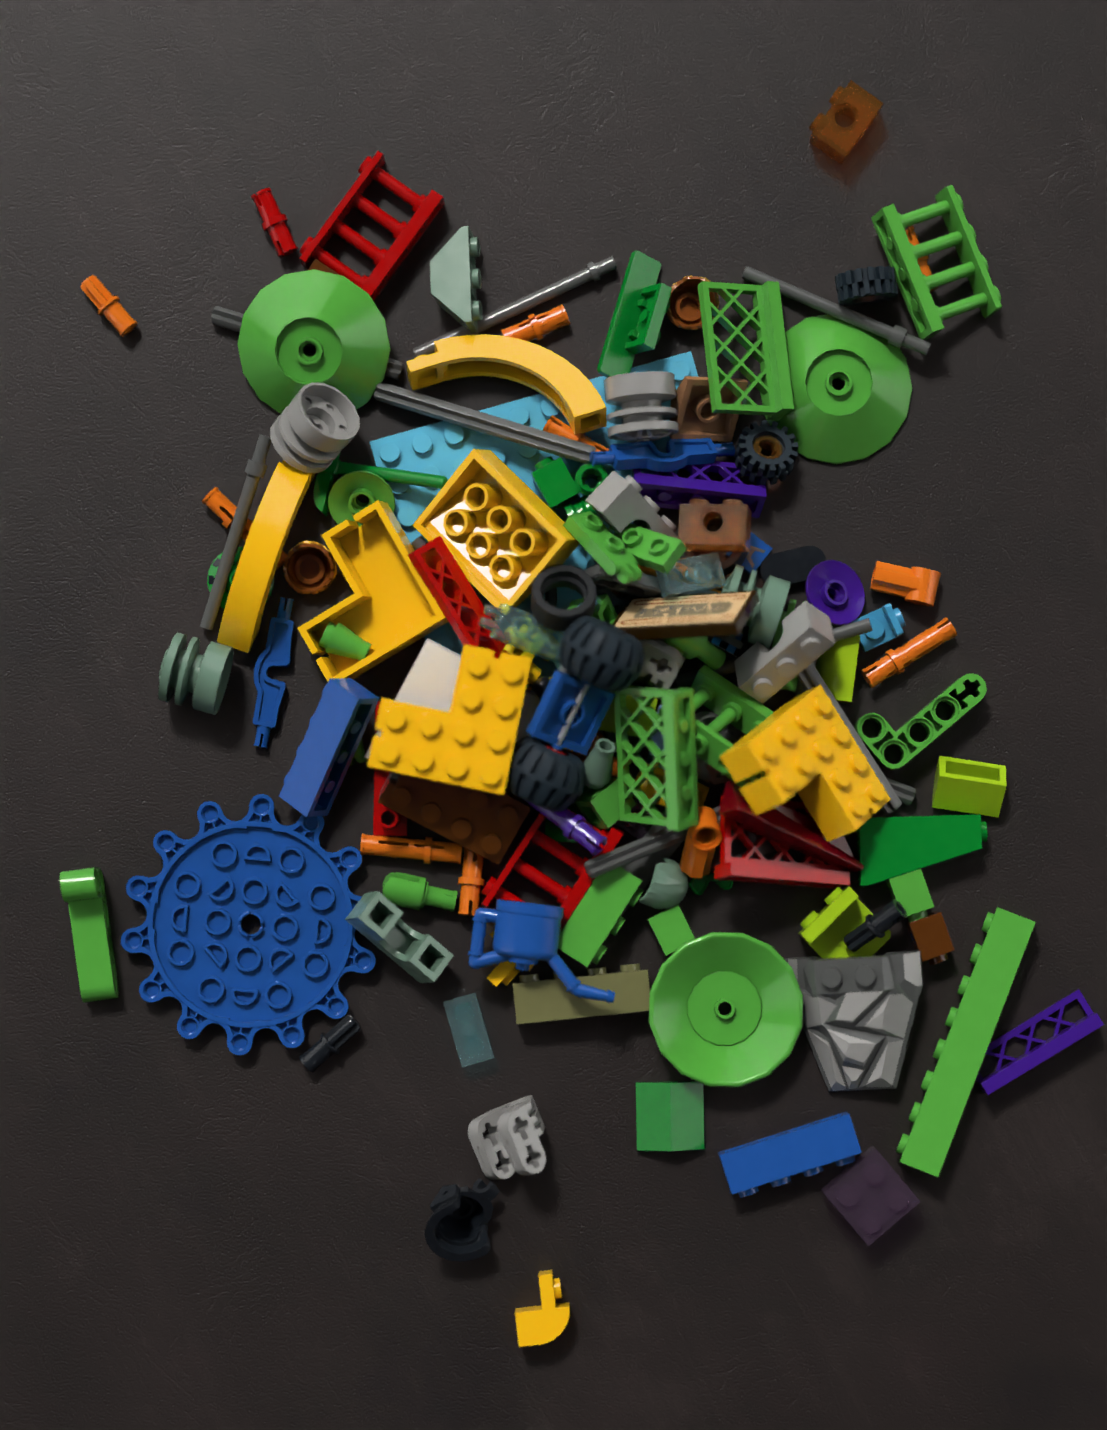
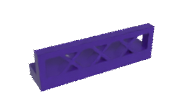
[632,461,767,518]
[976,989,1104,1095]

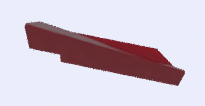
[718,781,864,873]

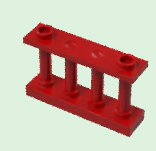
[299,151,444,301]
[481,808,625,932]

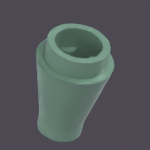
[583,738,616,789]

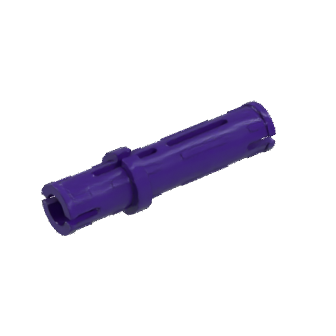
[516,795,608,856]

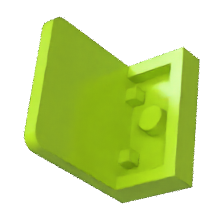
[798,886,891,959]

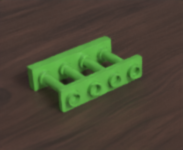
[871,185,1002,340]
[658,665,774,787]

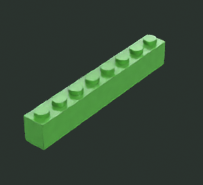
[896,907,1036,1177]

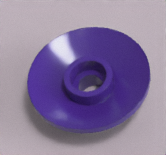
[805,560,865,626]

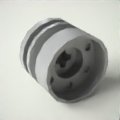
[604,371,679,442]
[270,382,360,473]

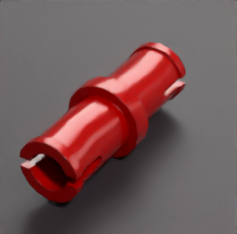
[251,188,298,258]

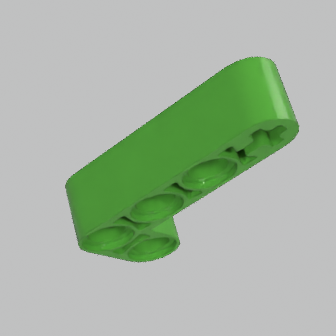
[854,673,987,770]
[60,867,119,1003]

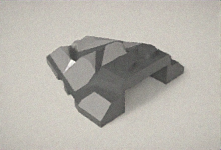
[785,950,923,1091]

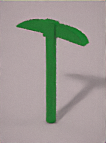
[314,451,448,516]

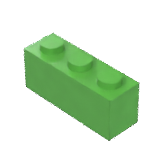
[558,867,644,967]

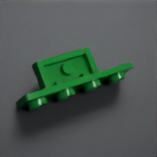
[597,250,672,378]

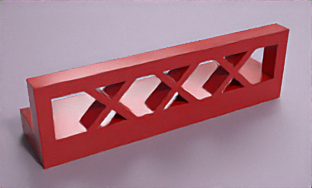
[407,536,507,659]

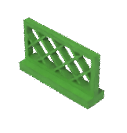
[698,281,794,420]
[614,686,699,831]

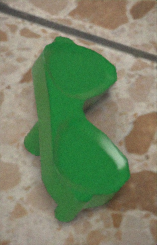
[689,872,733,896]

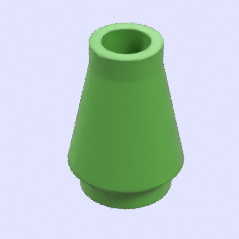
[319,621,372,661]

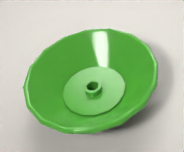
[237,269,391,414]
[760,314,912,464]
[649,932,803,1087]

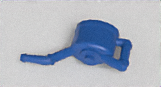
[468,899,615,1003]

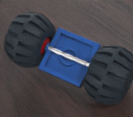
[506,616,644,812]

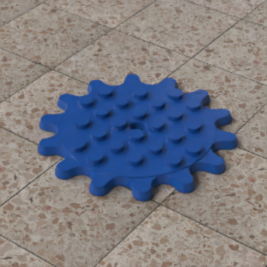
[121,794,376,1055]

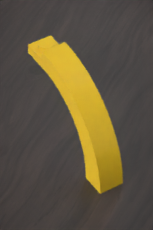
[406,334,607,434]
[217,460,315,653]

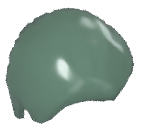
[639,857,689,909]

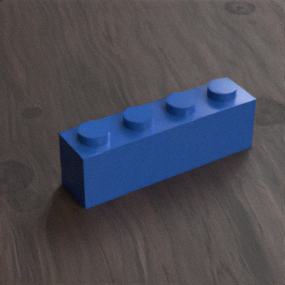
[279,678,379,817]
[718,1111,862,1197]

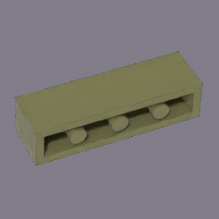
[513,963,650,1024]

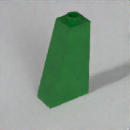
[856,814,987,886]

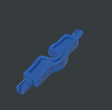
[590,438,735,472]
[253,597,295,748]

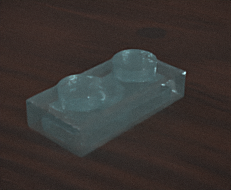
[656,552,726,598]
[443,992,495,1067]

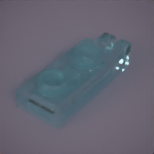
[479,603,564,664]

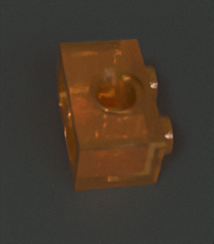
[809,80,884,165]
[678,499,752,552]

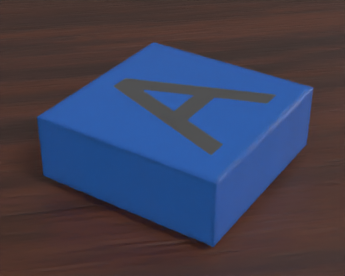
[725,529,773,575]

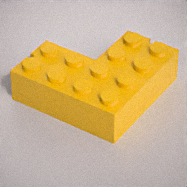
[298,500,448,682]
[367,644,532,796]
[719,684,891,842]

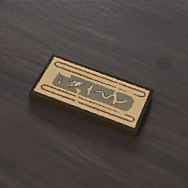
[612,590,759,640]

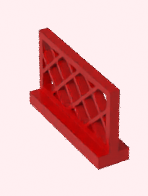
[714,796,850,889]

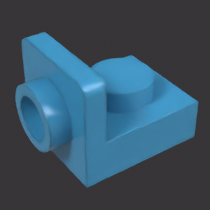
[851,603,906,653]

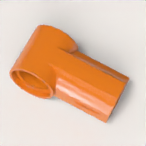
[870,561,941,607]
[680,806,721,879]

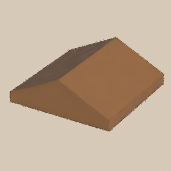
[669,376,748,442]

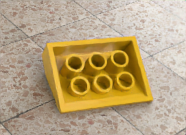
[412,449,580,616]

